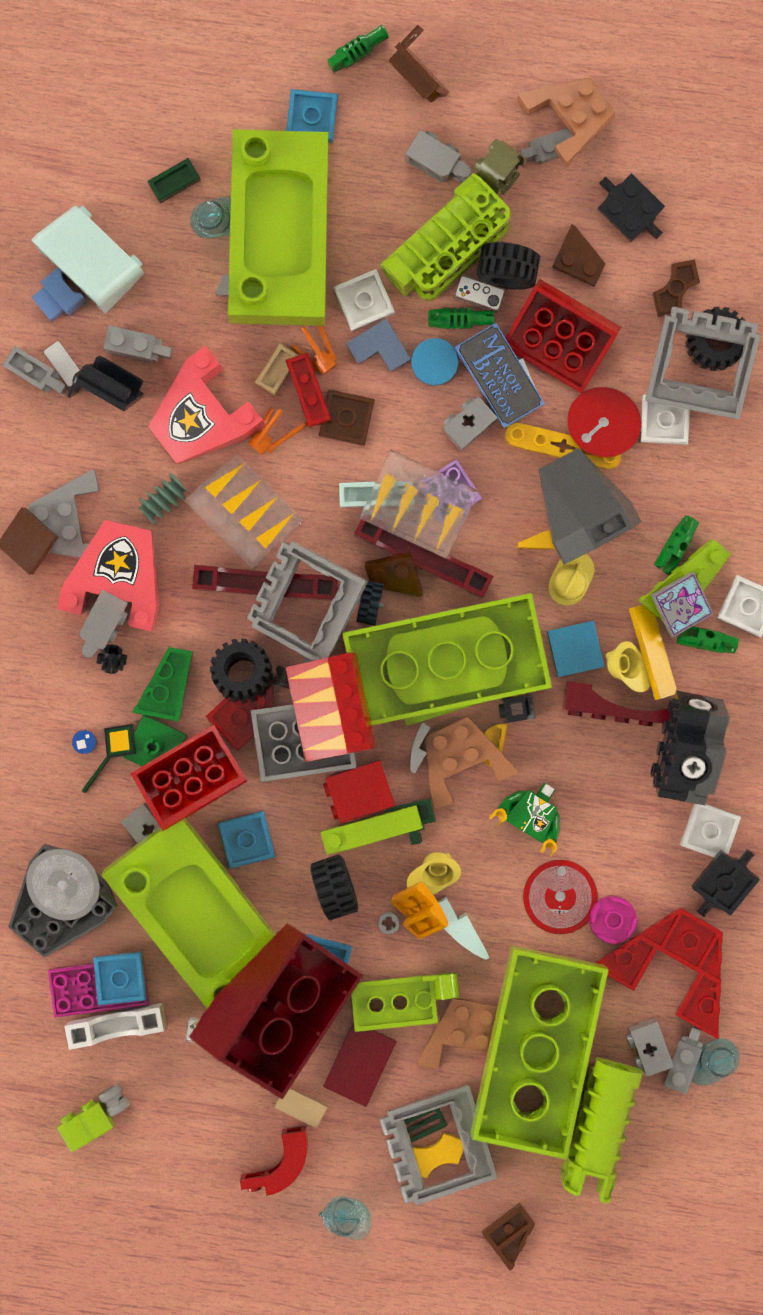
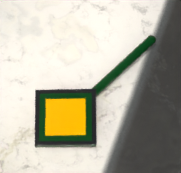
[82,724,136,793]

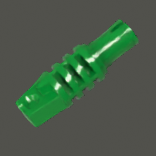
[328,24,389,73]
[428,307,494,329]

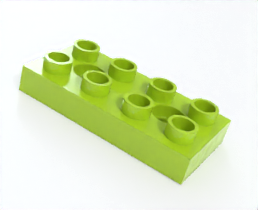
[470,945,609,1160]

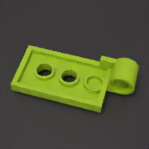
[351,972,460,1032]

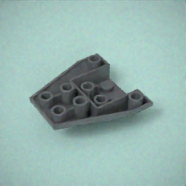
[538,448,642,565]
[8,844,118,958]

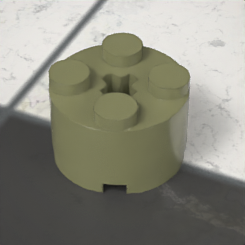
[474,139,527,197]

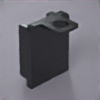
[67,355,144,412]

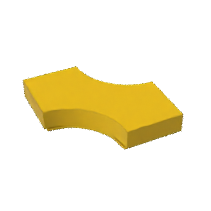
[413,1132,464,1178]

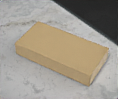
[254,343,298,397]
[274,1087,328,1128]

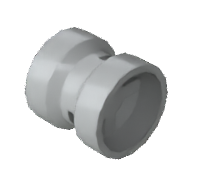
[98,1083,131,1117]

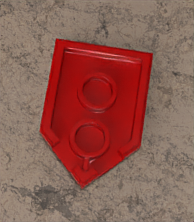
[205,685,274,751]

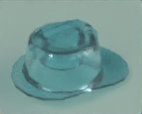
[190,197,231,239]
[692,1038,740,1086]
[319,1196,372,1240]

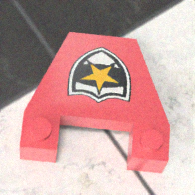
[148,346,266,464]
[57,520,160,631]

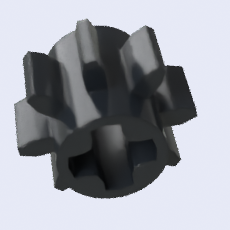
[96,644,127,674]

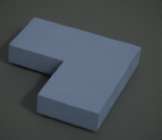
[346,319,411,372]

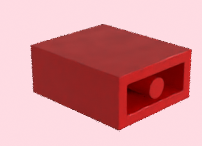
[323,759,395,824]

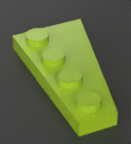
[637,539,731,621]

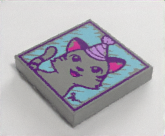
[651,572,713,637]

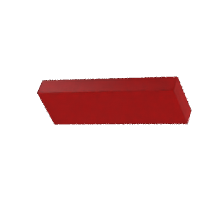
[285,352,331,428]

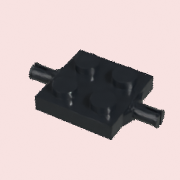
[597,173,665,242]
[691,849,760,917]

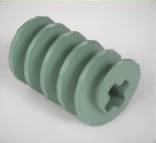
[138,473,190,525]

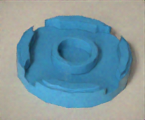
[411,338,458,386]

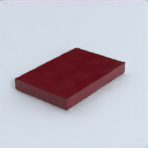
[323,1021,396,1107]

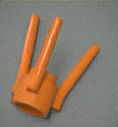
[292,326,337,375]
[248,407,307,455]

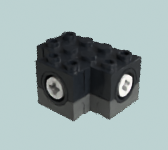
[650,690,730,806]

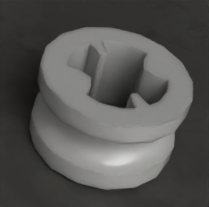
[378,912,400,934]

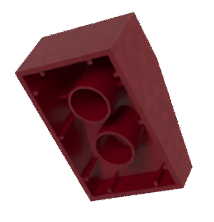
[189,923,364,1100]

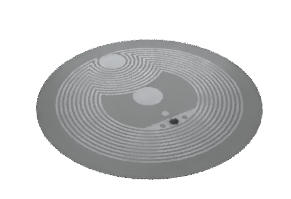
[26,849,100,920]

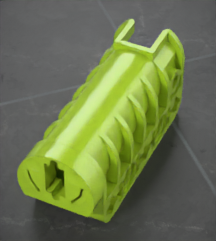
[380,173,510,301]
[560,1057,643,1203]

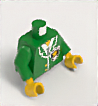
[489,783,560,857]

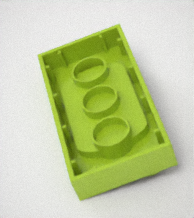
[228,129,328,326]
[342,593,552,725]
[102,818,276,1009]

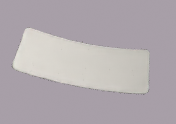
[44,341,80,387]

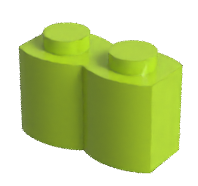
[57,1099,115,1153]

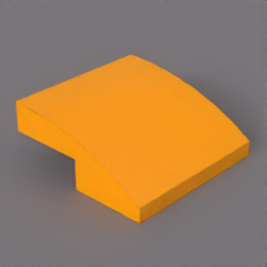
[390,882,449,940]

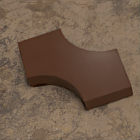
[653,259,700,317]

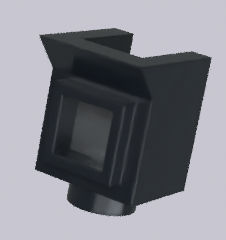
[498,695,536,723]

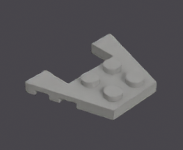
[28,470,100,558]

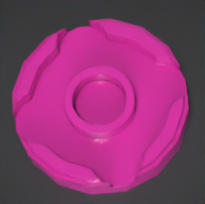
[589,896,637,944]

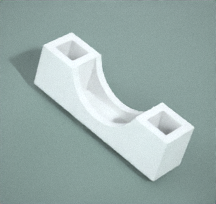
[64,1003,167,1050]

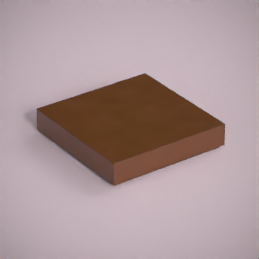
[319,389,375,446]
[0,507,59,575]

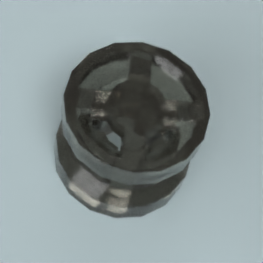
[271,665,290,689]

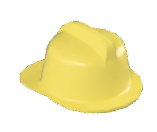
[548,554,595,606]
[605,641,651,692]
[407,852,461,895]

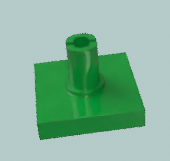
[123,715,187,766]

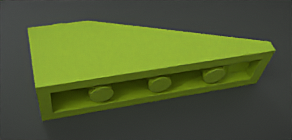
[321,805,423,855]

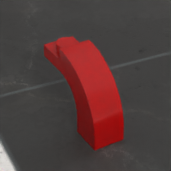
[240,1126,308,1196]

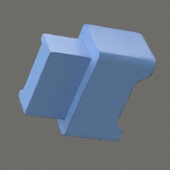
[31,268,87,322]

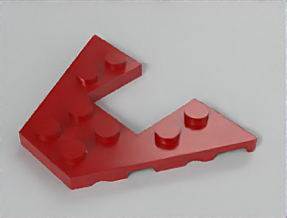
[595,907,723,1039]

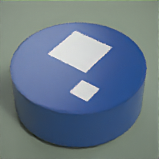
[72,730,97,754]

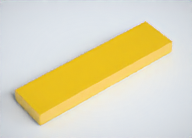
[629,605,677,700]

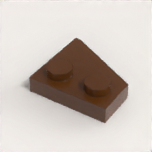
[552,224,606,287]
[364,553,423,597]
[482,1203,535,1271]

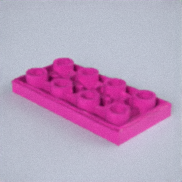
[48,958,150,1018]

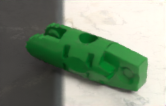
[654,515,699,575]
[676,626,739,654]

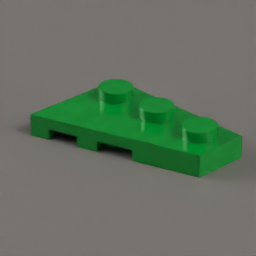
[132,647,193,722]

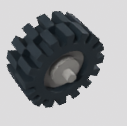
[356,581,384,626]

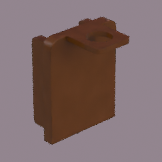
[389,25,449,102]

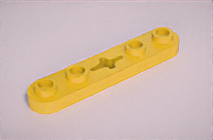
[505,423,621,470]

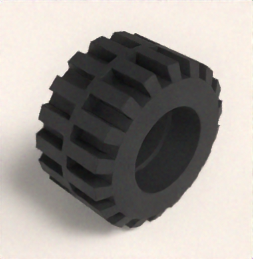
[477,242,541,290]
[685,307,745,371]
[210,638,273,704]
[310,854,358,921]

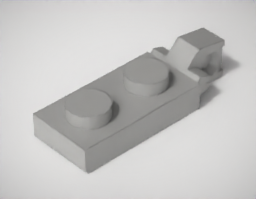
[520,128,573,164]
[2,346,68,396]
[664,1025,703,1095]

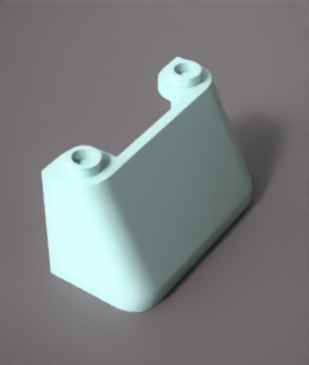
[31,205,145,314]

